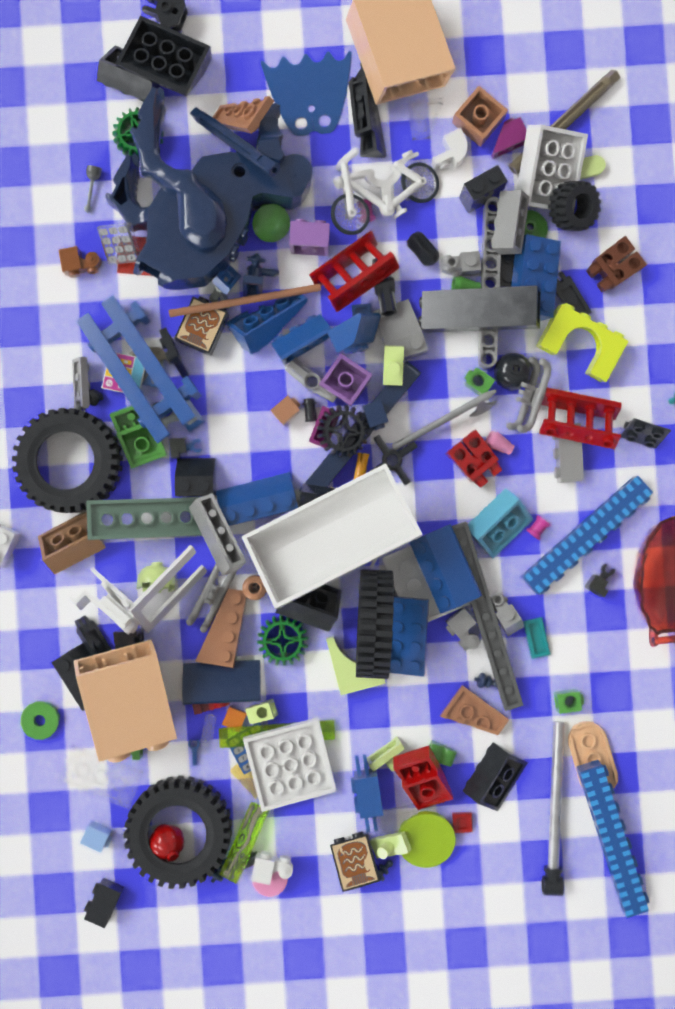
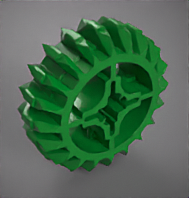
[112,106,164,156]
[257,615,309,667]

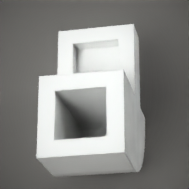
[431,127,468,170]

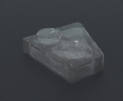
[408,97,445,141]

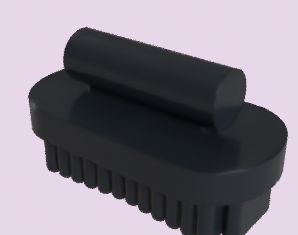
[406,231,439,267]

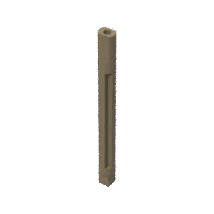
[508,69,621,174]

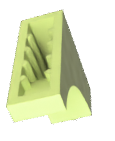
[326,635,386,695]

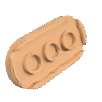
[568,721,618,789]

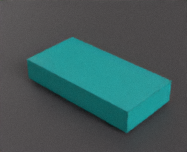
[523,617,551,659]

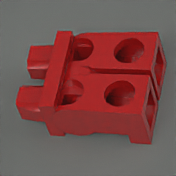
[445,429,502,488]

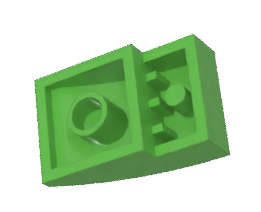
[109,405,167,469]

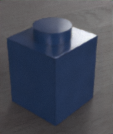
[362,399,389,431]

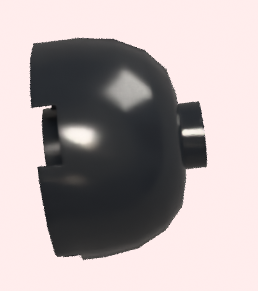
[493,352,532,391]

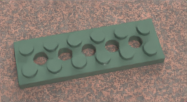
[86,497,202,540]

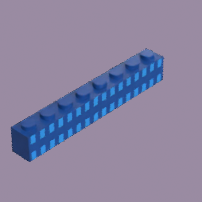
[520,475,654,595]
[576,760,650,918]

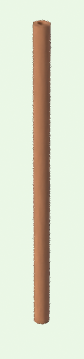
[168,283,321,318]

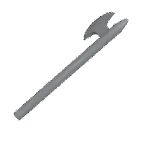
[392,390,497,450]

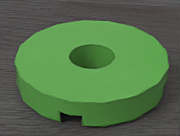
[20,701,60,740]

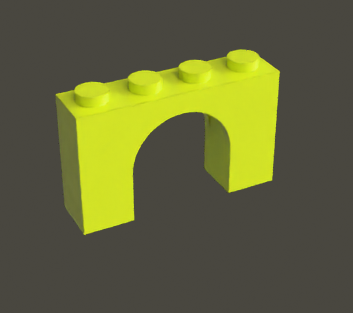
[536,303,629,383]

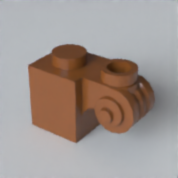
[58,246,102,278]

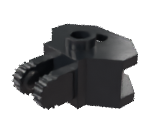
[142,0,188,32]

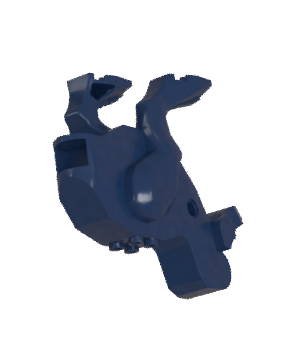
[105,87,313,290]

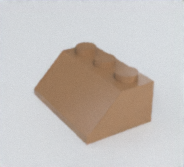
[38,511,106,575]

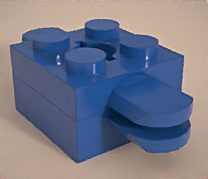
[350,754,384,833]

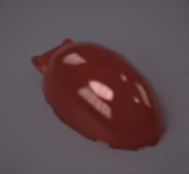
[633,515,675,647]

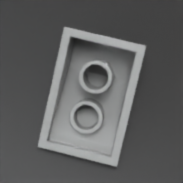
[373,299,428,361]

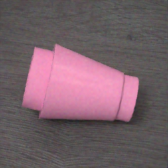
[485,431,515,455]

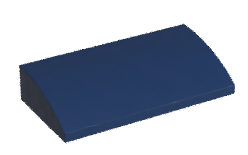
[182,660,261,705]

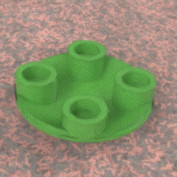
[252,204,290,242]

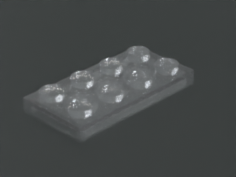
[57,745,144,809]

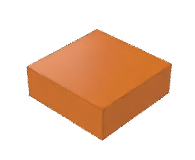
[222,706,247,732]

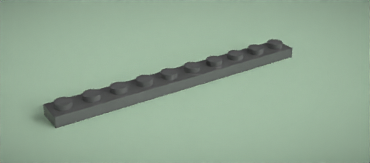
[452,521,524,711]

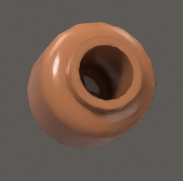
[242,575,267,600]

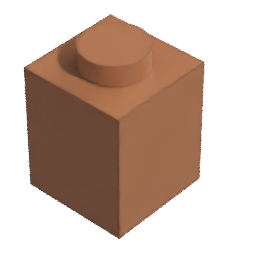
[270,395,301,426]

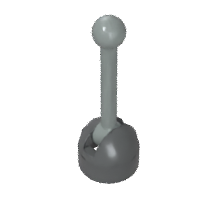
[84,165,102,213]

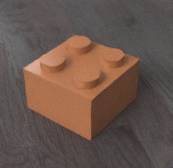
[452,86,508,147]

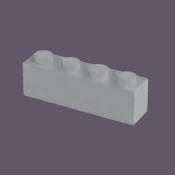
[189,493,247,576]

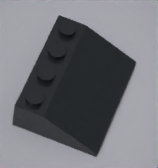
[115,15,212,97]

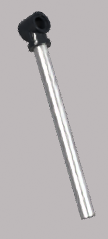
[541,721,565,897]

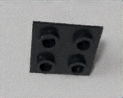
[621,418,671,449]

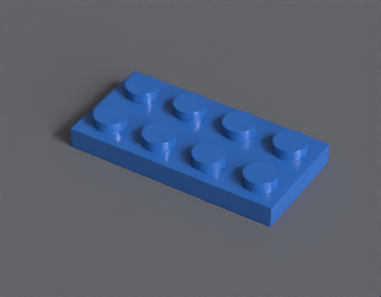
[390,596,429,677]

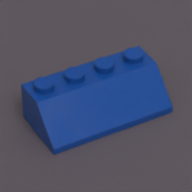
[216,472,298,527]
[409,524,482,614]

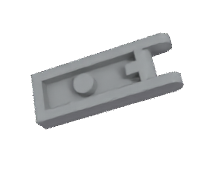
[72,356,90,410]

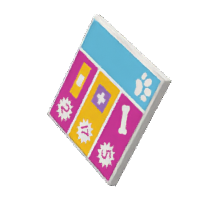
[101,352,145,393]

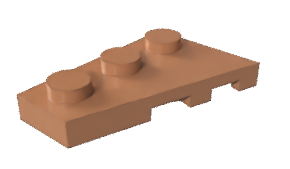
[439,685,509,735]

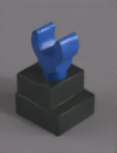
[169,438,202,459]

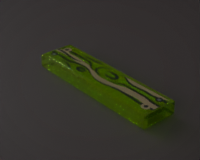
[219,801,269,884]

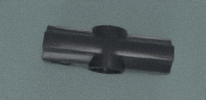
[372,258,397,317]

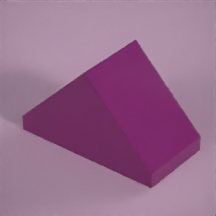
[308,406,340,448]

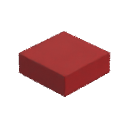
[452,811,473,833]

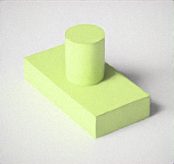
[383,345,404,386]
[367,737,405,772]
[370,831,412,859]

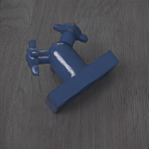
[243,253,280,297]

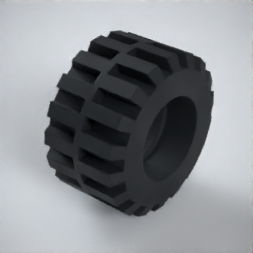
[548,181,602,231]

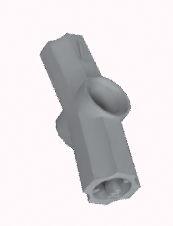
[285,357,337,403]

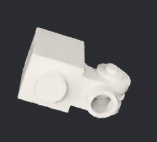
[251,851,293,885]

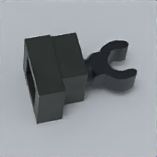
[584,563,615,597]

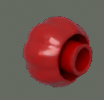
[149,824,185,862]

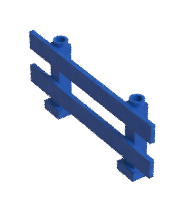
[76,295,202,443]

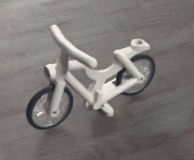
[331,147,439,235]

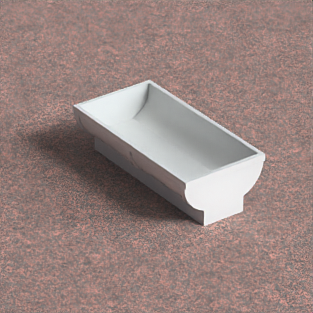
[241,463,423,609]

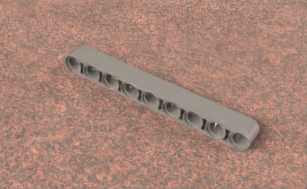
[477,197,501,370]

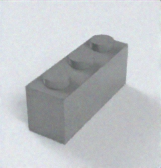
[491,190,530,254]
[552,423,584,483]

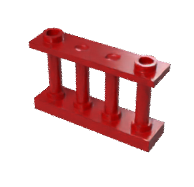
[309,230,400,313]
[539,387,622,449]

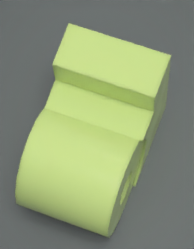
[245,699,278,724]

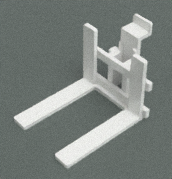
[68,545,207,635]

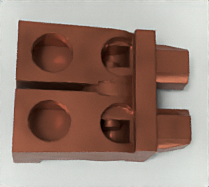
[586,235,647,292]

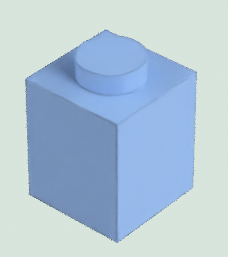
[80,821,113,853]

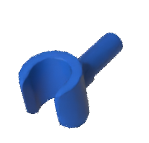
[188,739,201,766]

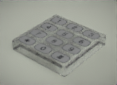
[97,222,140,265]

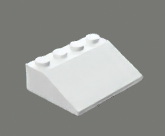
[517,125,588,213]

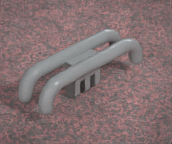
[506,357,552,433]
[186,563,237,633]

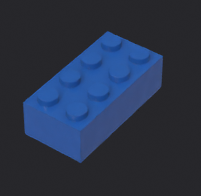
[511,234,561,321]

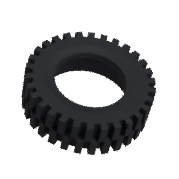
[12,407,123,513]
[356,569,394,679]
[123,775,233,889]

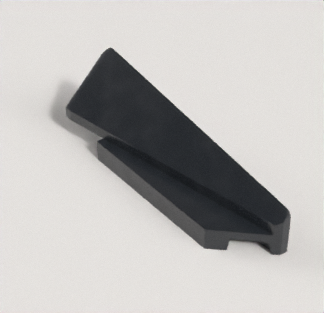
[349,63,387,158]

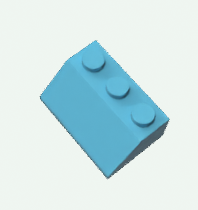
[468,488,534,559]

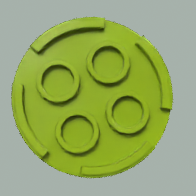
[398,811,456,868]

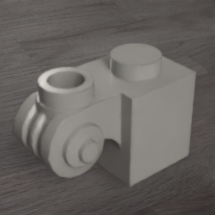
[441,251,481,276]
[491,593,524,636]
[445,607,480,651]

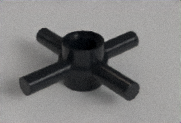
[367,435,418,486]

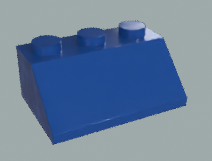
[327,312,381,354]
[271,314,331,366]

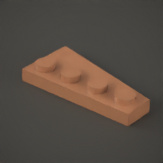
[212,96,274,134]
[195,588,247,668]

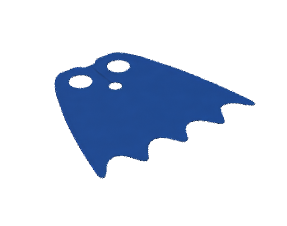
[260,51,351,136]

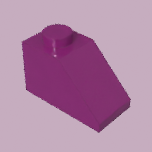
[491,117,527,160]

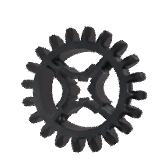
[317,405,369,458]

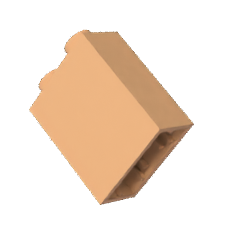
[346,0,456,105]
[73,639,177,763]

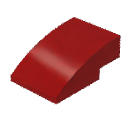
[393,745,453,810]

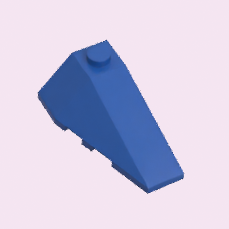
[226,295,308,355]

